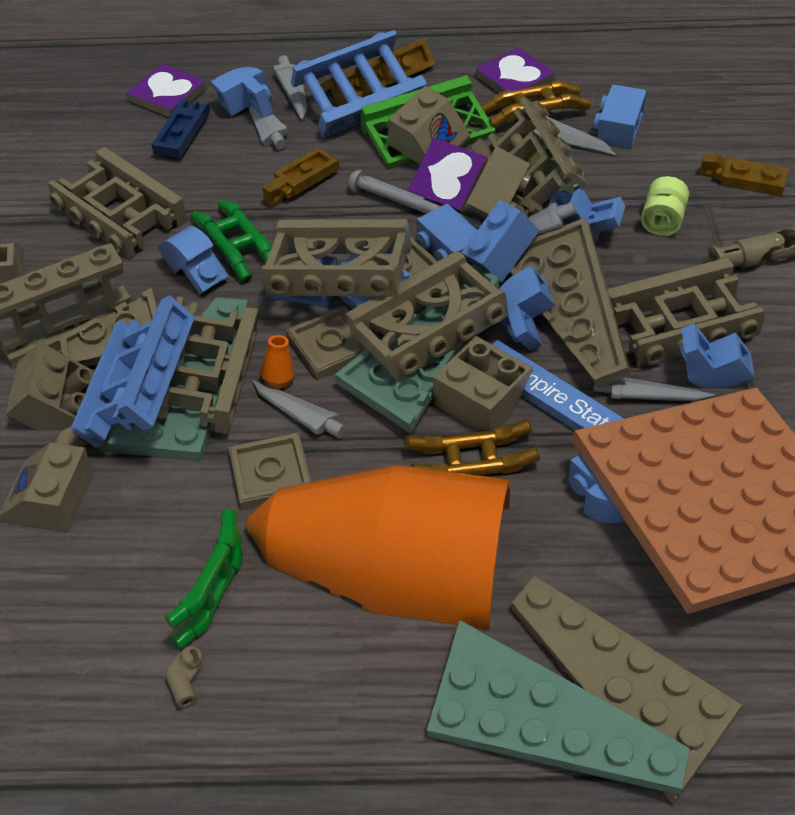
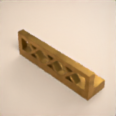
[320,38,435,107]

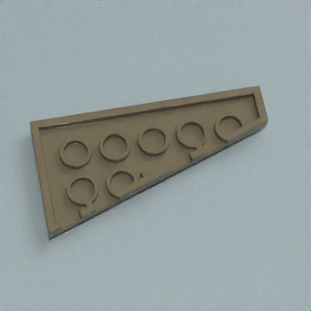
[509,217,632,387]
[511,576,742,806]

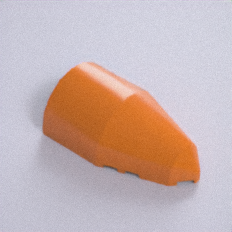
[246,465,511,629]

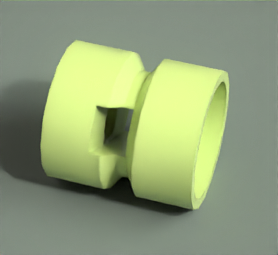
[641,176,690,236]

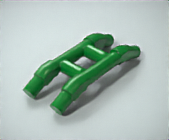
[191,199,272,282]
[164,509,243,650]

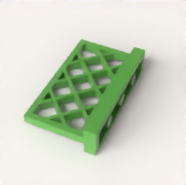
[360,75,496,170]

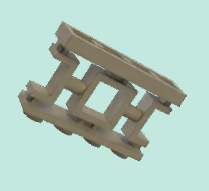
[471,97,587,218]
[47,147,188,259]
[0,243,132,369]
[608,257,765,368]
[158,296,258,435]

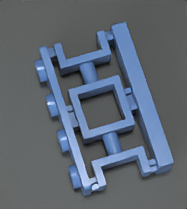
[71,295,195,448]

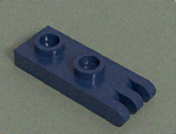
[151,99,210,158]

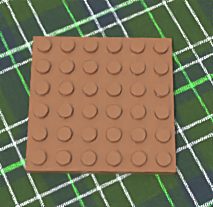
[571,387,795,614]

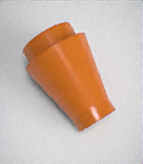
[260,335,295,389]

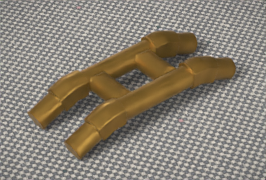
[480,81,591,129]
[404,419,541,476]

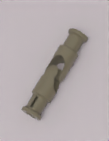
[708,227,795,269]

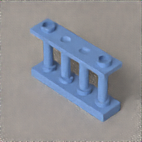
[291,30,427,138]

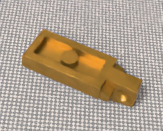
[262,147,339,207]
[700,154,789,197]

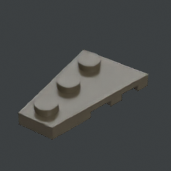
[59,288,157,367]

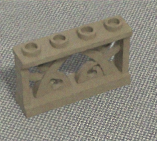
[261,219,412,297]
[346,250,508,381]

